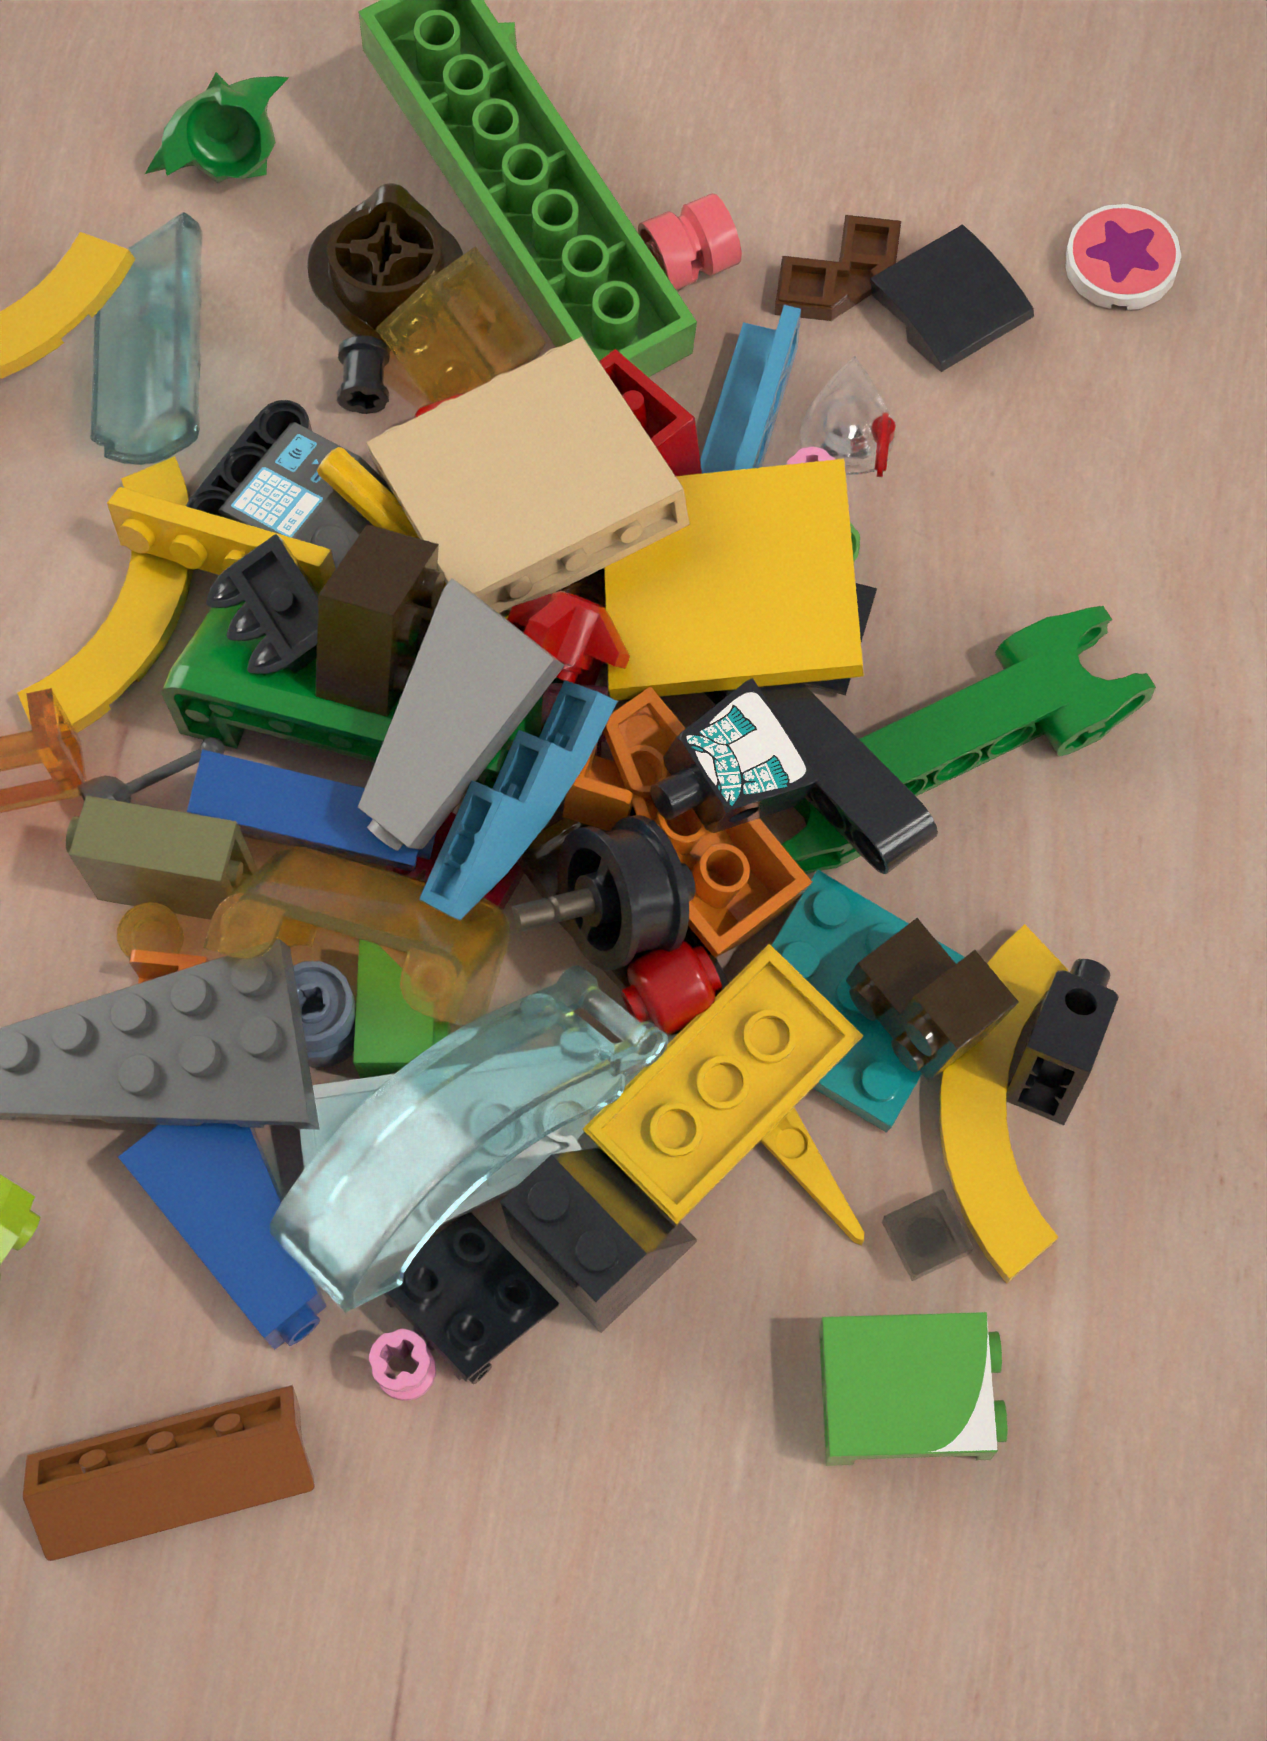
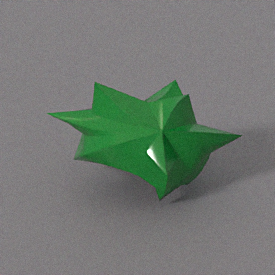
[145,72,289,183]

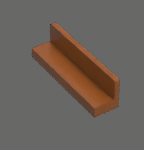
[23,1385,315,1561]

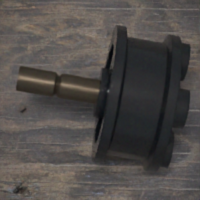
[512,815,695,970]

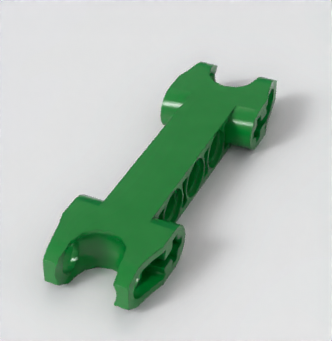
[781,606,1156,874]

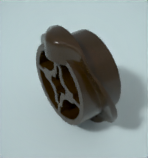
[307,183,465,351]

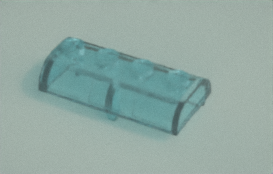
[90,212,203,465]

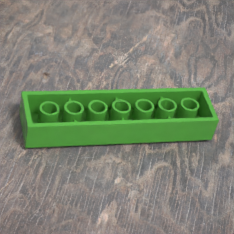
[358,0,697,377]

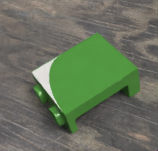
[819,1312,1008,1466]

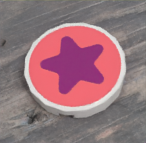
[1065,204,1181,310]

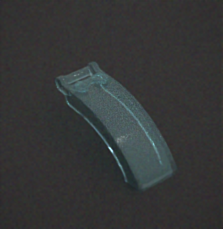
[270,965,668,1313]

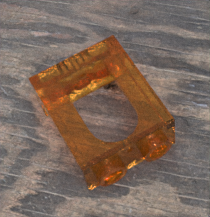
[0,688,87,813]

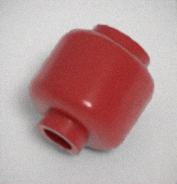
[620,941,723,1036]

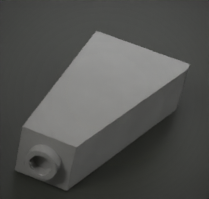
[358,578,565,851]

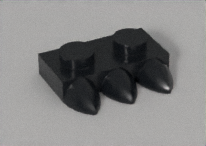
[206,534,319,674]

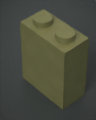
[66,795,257,925]

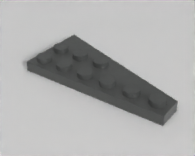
[0,939,320,1130]

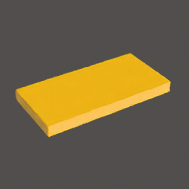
[582,944,863,1226]

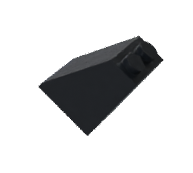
[500,1147,697,1333]

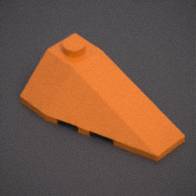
[603,686,813,958]

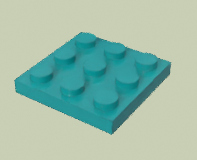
[771,869,964,1133]

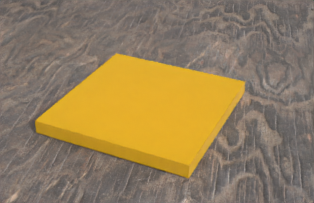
[605,459,864,701]

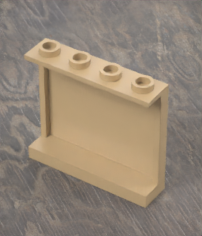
[366,337,690,618]

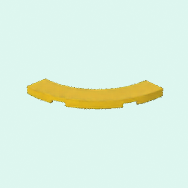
[0,232,136,379]
[17,456,194,751]
[939,924,1068,1284]

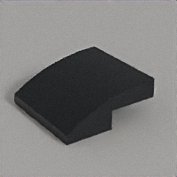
[870,224,1034,372]

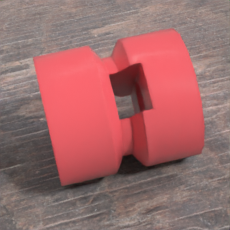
[638,193,742,290]

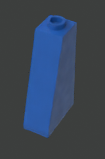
[187,749,436,871]
[118,1123,327,1350]

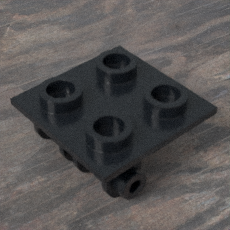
[374,1212,560,1385]

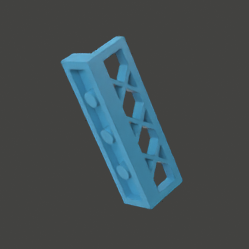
[700,305,801,474]

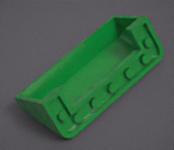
[161,602,564,795]

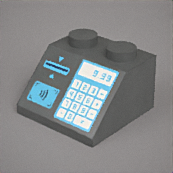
[218,422,394,569]

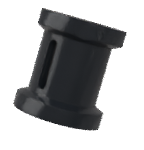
[337,336,390,414]

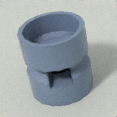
[293,961,356,1067]

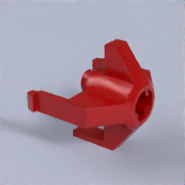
[507,591,630,690]

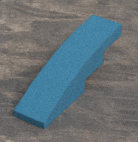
[419,680,618,920]

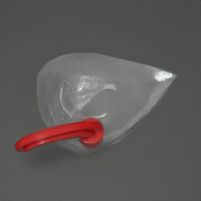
[799,356,896,477]

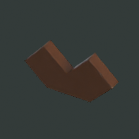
[775,215,901,321]

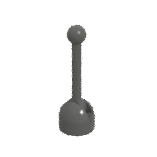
[78,737,225,803]

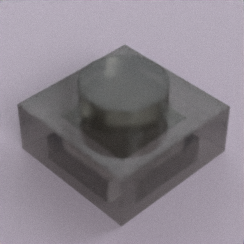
[882,1189,974,1281]

